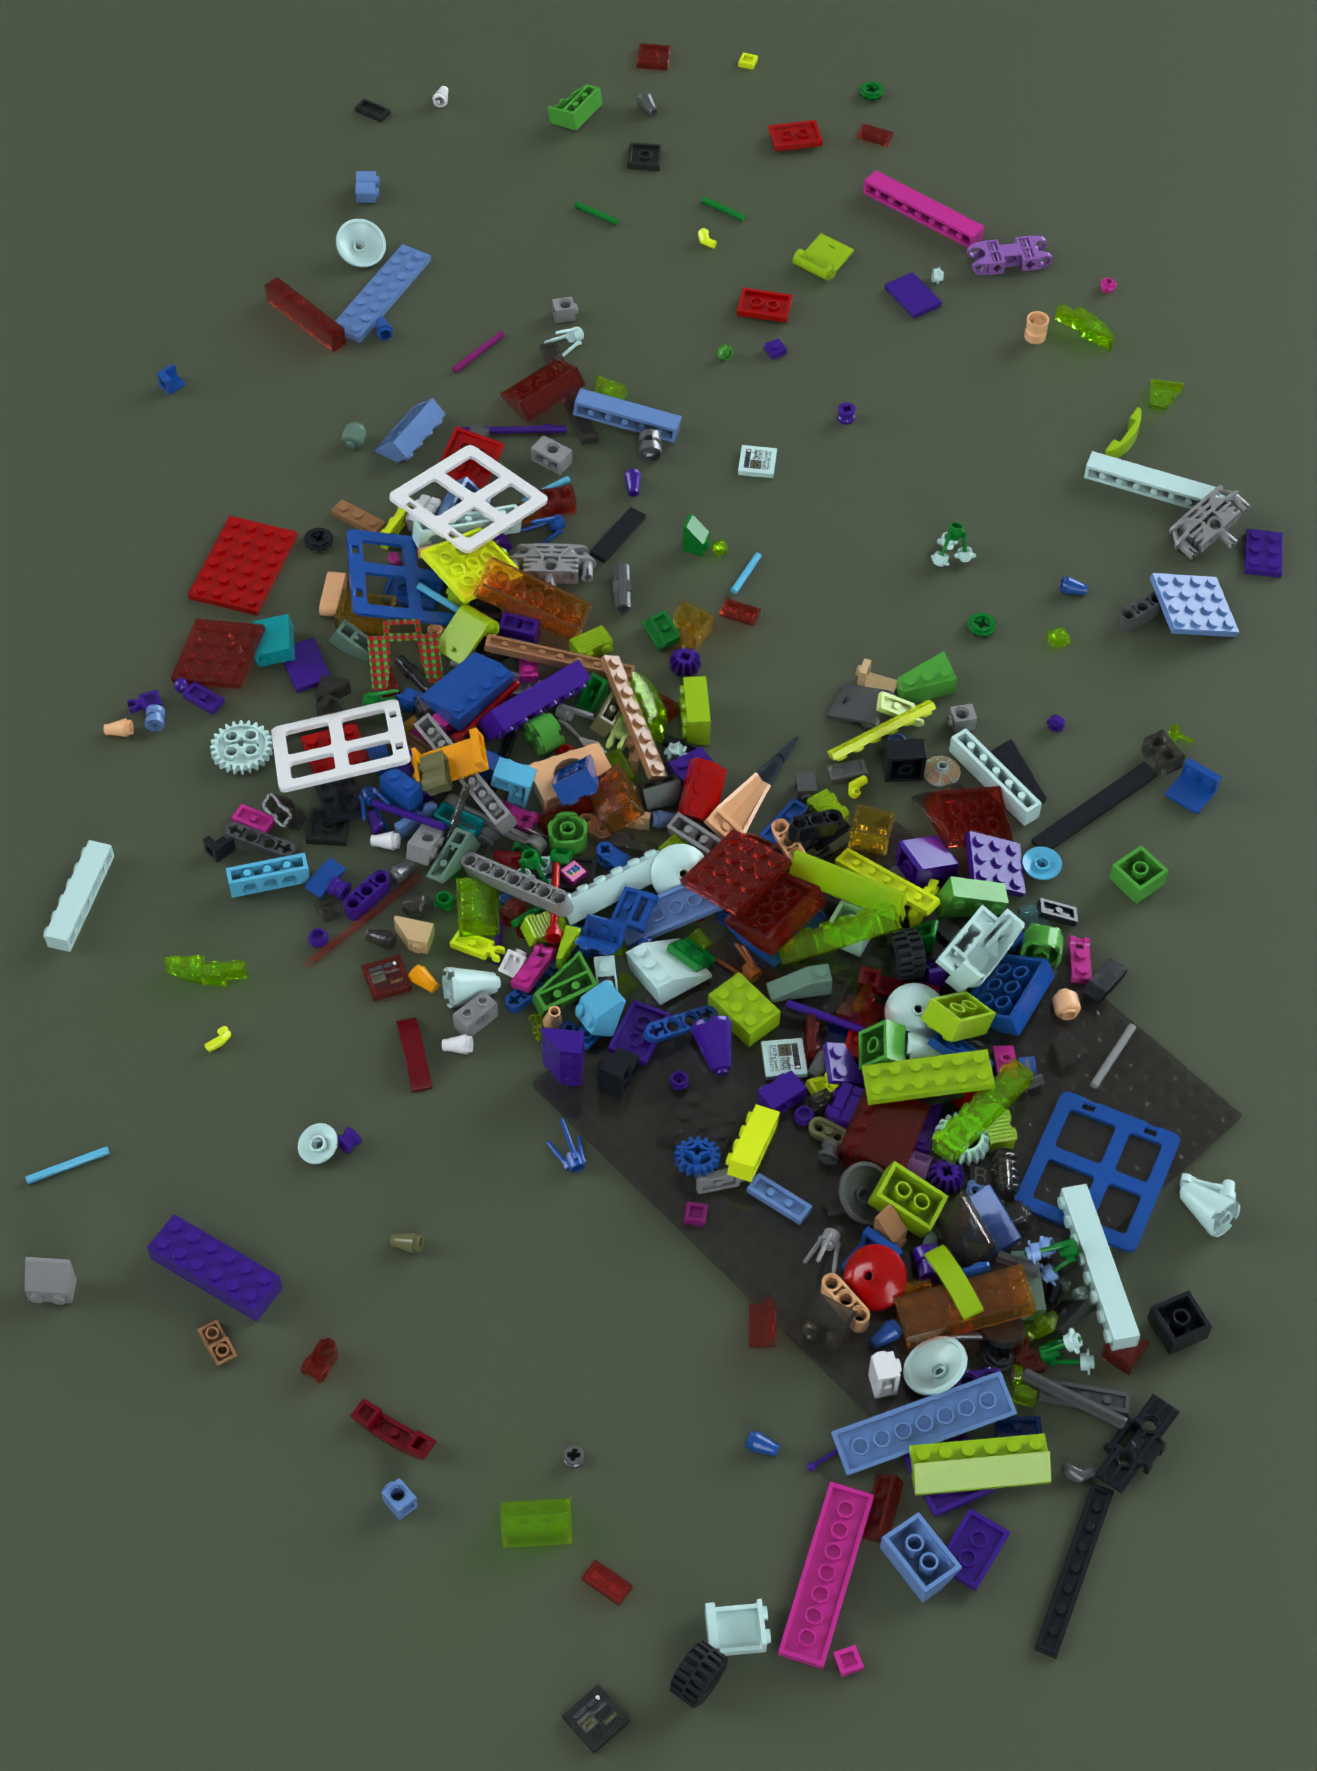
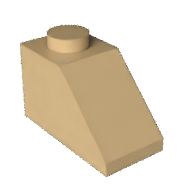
[394,916,435,954]

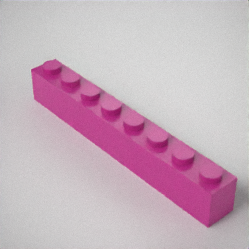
[863,170,984,248]

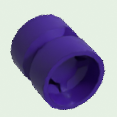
[912,1243,941,1284]

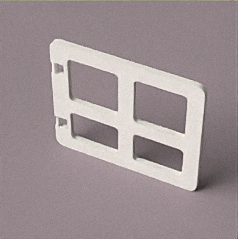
[389,445,548,553]
[271,699,411,792]

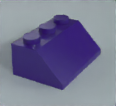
[541,1027,585,1086]

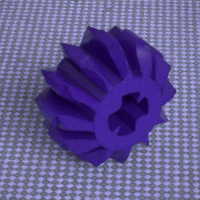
[669,646,701,677]
[928,1157,965,1195]

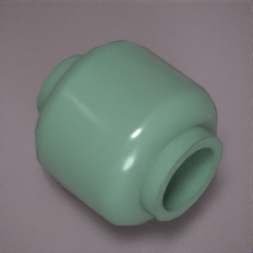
[341,422,367,449]

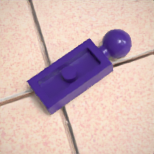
[174,678,225,715]

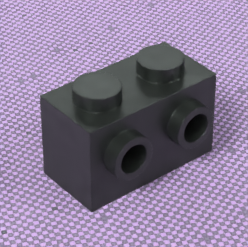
[638,774,682,812]

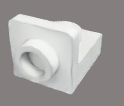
[498,948,528,978]

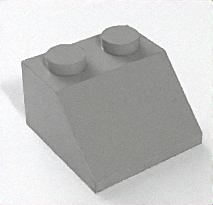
[25,1257,77,1305]

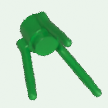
[362,689,404,721]

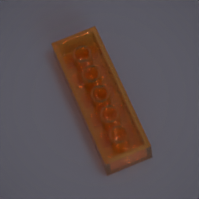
[473,556,592,640]
[894,1263,1036,1348]

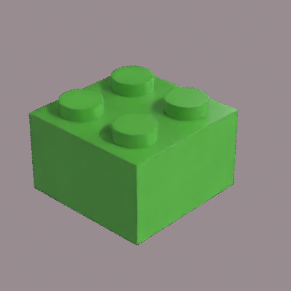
[1109,845,1169,904]
[858,1019,906,1071]

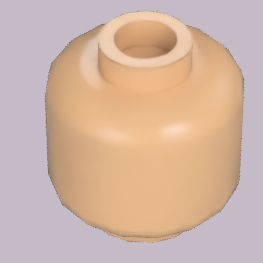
[1052,988,1081,1020]

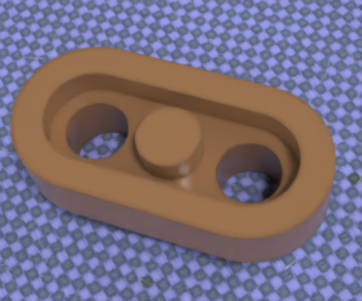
[579,813,612,842]

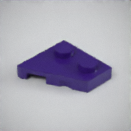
[822,1042,865,1087]

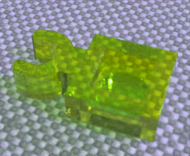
[1024,1310,1059,1342]

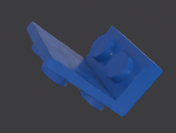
[1165,758,1222,814]

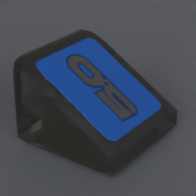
[1016,1053,1039,1079]

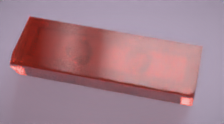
[538,795,595,836]
[862,1474,903,1543]

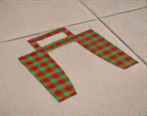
[367,619,444,690]

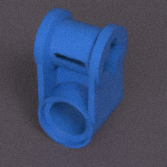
[596,842,631,873]

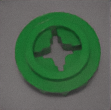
[859,81,885,101]
[967,612,997,638]

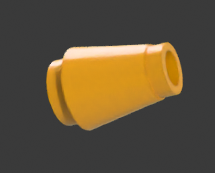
[408,964,439,993]

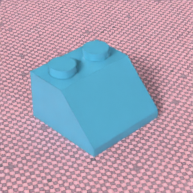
[575,980,626,1037]

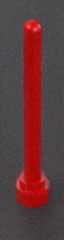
[449,681,520,743]
[545,862,562,943]

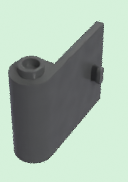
[826,684,897,732]

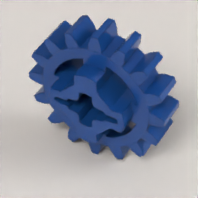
[674,1136,721,1178]

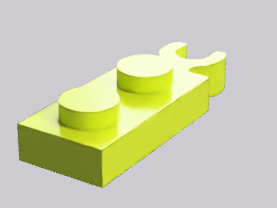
[907,878,940,927]
[449,928,506,963]

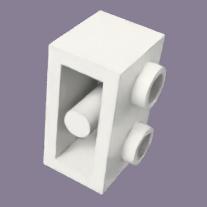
[868,1351,902,1399]

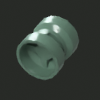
[1070,1286,1097,1316]

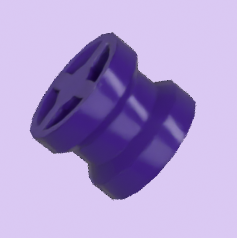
[837,402,856,425]
[327,876,352,901]
[337,1127,362,1154]

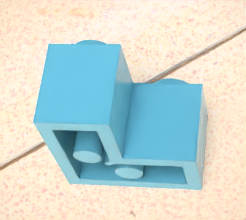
[490,757,537,809]

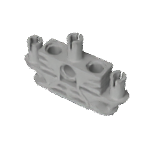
[1169,485,1251,560]
[509,543,597,595]

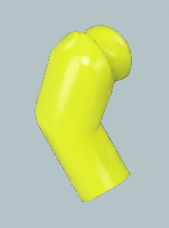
[698,228,717,249]
[848,775,868,799]
[204,1026,231,1053]

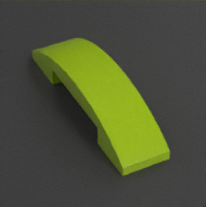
[1105,407,1142,458]
[924,1245,984,1320]

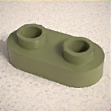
[808,1116,849,1147]

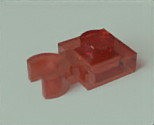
[1013,1336,1046,1374]

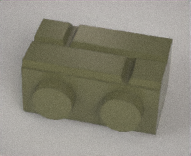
[589,691,621,737]

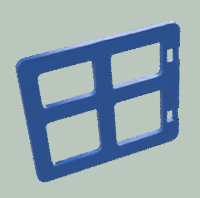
[346,529,475,626]
[1014,1092,1180,1253]

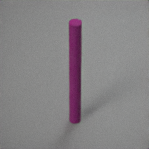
[452,331,505,373]

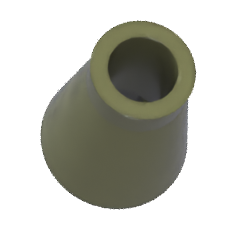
[390,1232,424,1254]

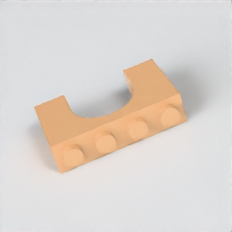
[529,742,616,812]

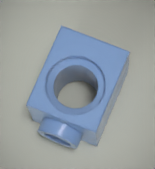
[381,1478,418,1520]

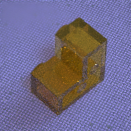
[673,600,715,653]

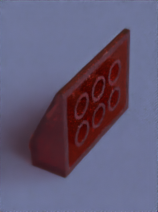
[500,358,586,421]
[923,786,1013,849]
[723,869,827,956]
[838,1088,931,1170]

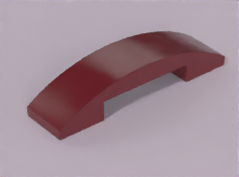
[857,966,941,999]
[396,1017,432,1092]
[350,1398,437,1460]

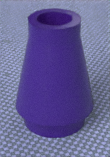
[624,469,642,497]

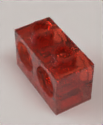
[539,485,576,518]

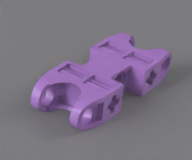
[967,236,1053,275]

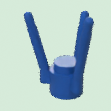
[520,514,566,543]
[358,786,390,832]
[546,1118,587,1173]

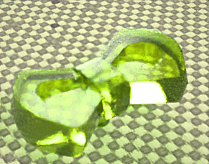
[528,1013,543,1042]

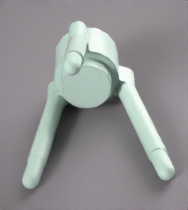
[544,326,584,362]

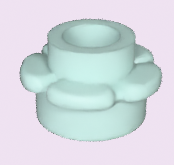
[931,267,944,284]

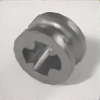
[564,1445,584,1469]

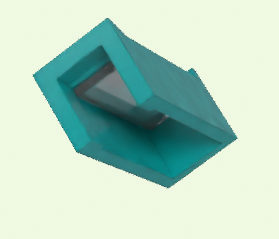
[432,802,484,838]

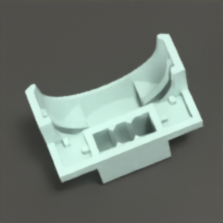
[935,905,1025,992]

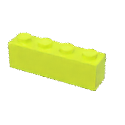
[725,1104,780,1182]

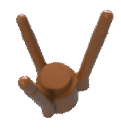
[716,942,763,983]

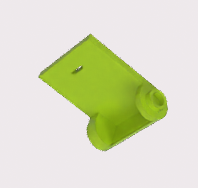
[792,233,854,281]
[434,604,500,664]

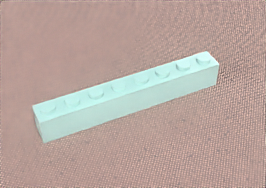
[1084,451,1225,509]
[1057,1184,1140,1351]

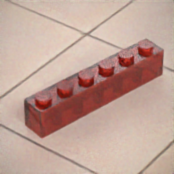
[264,277,346,352]

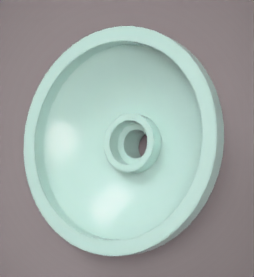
[336,219,386,268]
[650,844,710,894]
[884,983,940,1038]
[903,1336,967,1395]

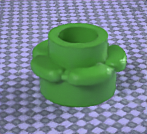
[717,344,733,361]

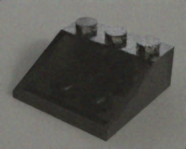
[934,1190,996,1269]

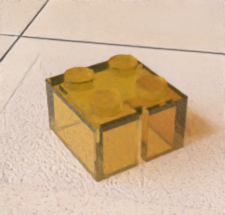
[848,804,896,855]

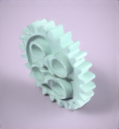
[210,720,273,775]

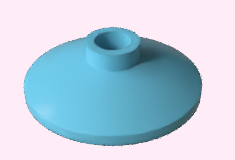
[1022,846,1062,880]

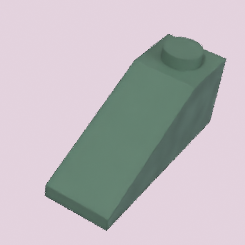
[328,619,388,666]
[426,827,481,884]
[766,964,832,1003]

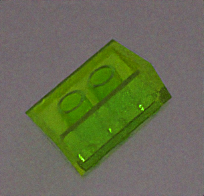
[456,877,500,937]
[501,1498,572,1548]

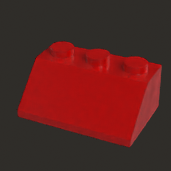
[677,757,727,825]

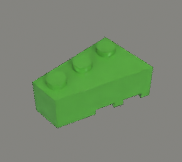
[532,950,598,1018]

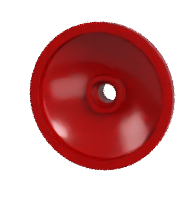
[843,1244,907,1311]

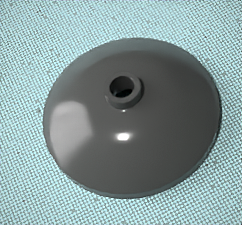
[839,1161,884,1226]

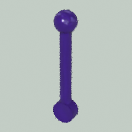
[807,1449,838,1471]

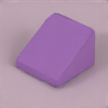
[907,1150,934,1179]

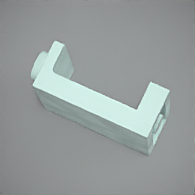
[705,1599,771,1656]

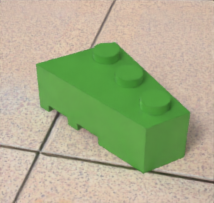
[547,84,603,131]
[896,651,957,703]
[936,876,1009,919]

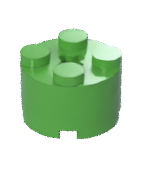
[522,711,565,757]
[548,812,588,856]
[1021,923,1063,967]

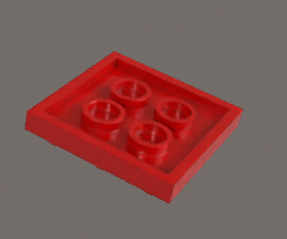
[440,426,505,489]
[300,722,371,774]

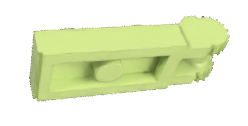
[876,691,924,727]
[606,710,643,753]

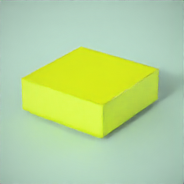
[738,52,758,70]

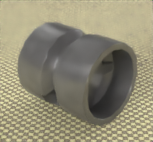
[639,429,662,463]

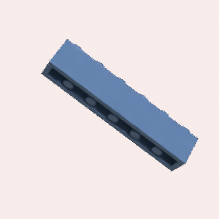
[573,388,682,443]

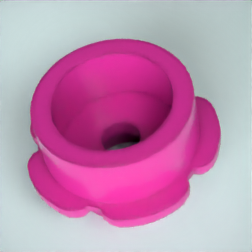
[1100,278,1117,293]
[387,551,402,566]

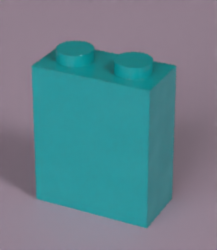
[252,614,295,667]

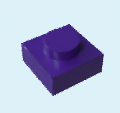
[763,338,787,360]
[367,810,384,835]

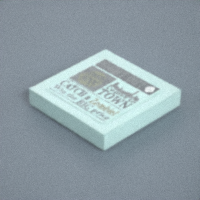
[738,445,777,478]
[761,1038,808,1080]

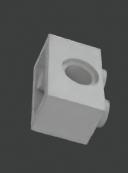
[531,435,572,475]
[406,824,446,866]
[453,990,498,1036]

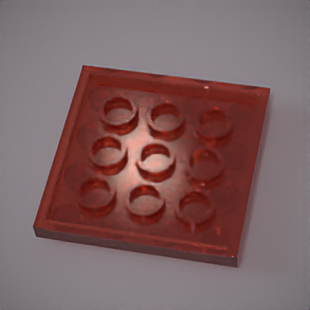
[171,618,266,689]
[680,829,793,917]

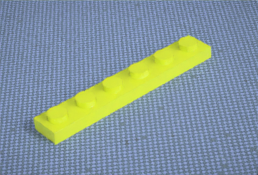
[827,700,936,761]
[835,847,940,916]

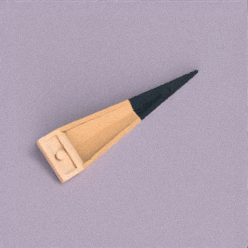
[704,736,799,847]

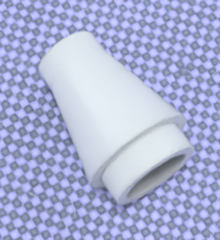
[432,86,449,107]
[370,831,401,851]
[442,1034,473,1055]

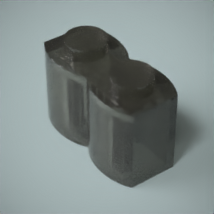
[262,793,306,830]

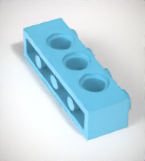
[226,853,310,898]

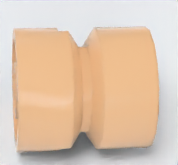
[1024,311,1049,344]

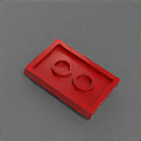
[768,120,823,152]
[737,287,793,323]

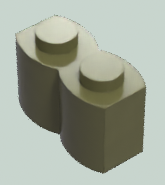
[418,750,452,796]

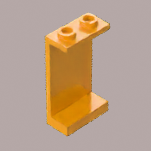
[410,728,489,784]

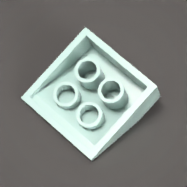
[626,938,712,1005]

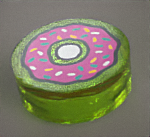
[1010,1364,1023,1387]

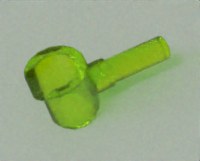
[1168,724,1195,744]

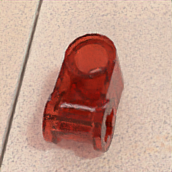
[300,1338,339,1384]

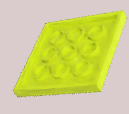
[420,527,524,603]

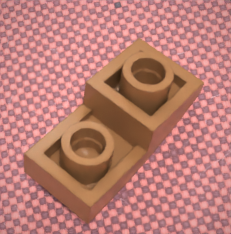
[625,736,640,773]
[197,1319,237,1367]

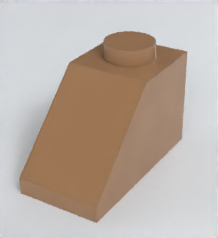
[873,1204,907,1248]

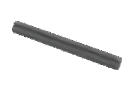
[1022,1369,1127,1429]

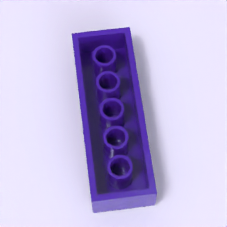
[478,659,591,741]
[147,1214,282,1322]

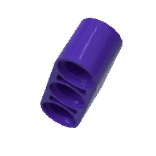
[344,870,391,921]

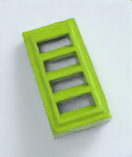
[556,925,581,970]

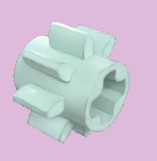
[664,741,687,762]

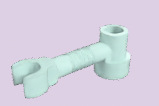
[1179,1173,1236,1200]

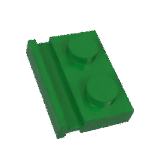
[641,610,683,652]
[666,936,716,972]

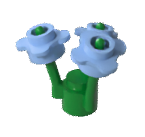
[1024,1236,1080,1286]

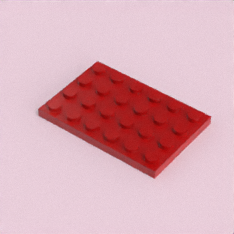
[188,515,298,616]

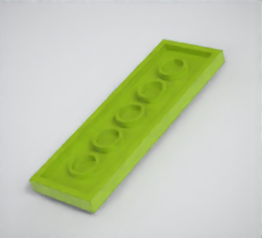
[862,1049,995,1105]

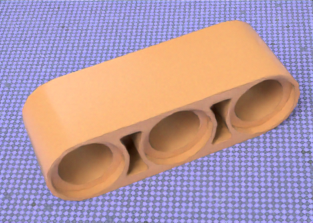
[319,571,347,617]
[771,819,806,866]
[821,1273,870,1333]

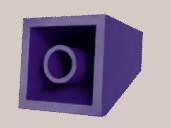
[895,835,959,889]

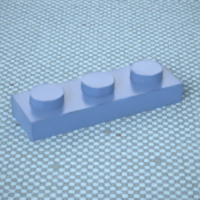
[747,1173,813,1225]

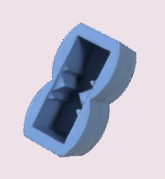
[355,171,380,203]

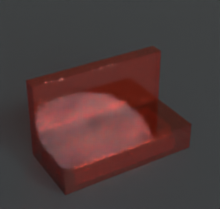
[749,1298,776,1348]

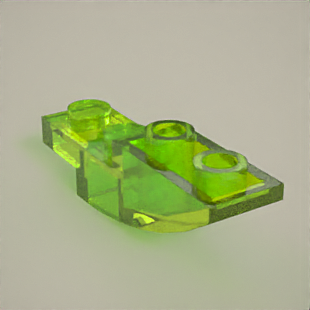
[1055,303,1115,351]
[632,671,668,744]
[163,955,248,986]

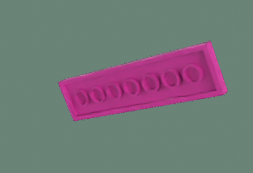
[778,1481,874,1670]

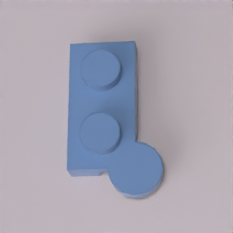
[394,801,437,840]

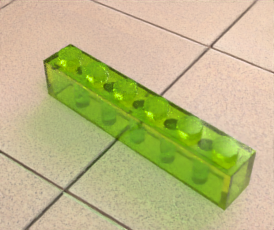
[776,902,902,965]
[932,1058,1034,1165]

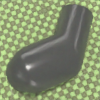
[1061,1463,1096,1484]

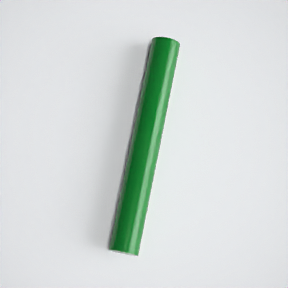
[701,196,746,221]
[574,201,619,226]
[511,906,544,928]

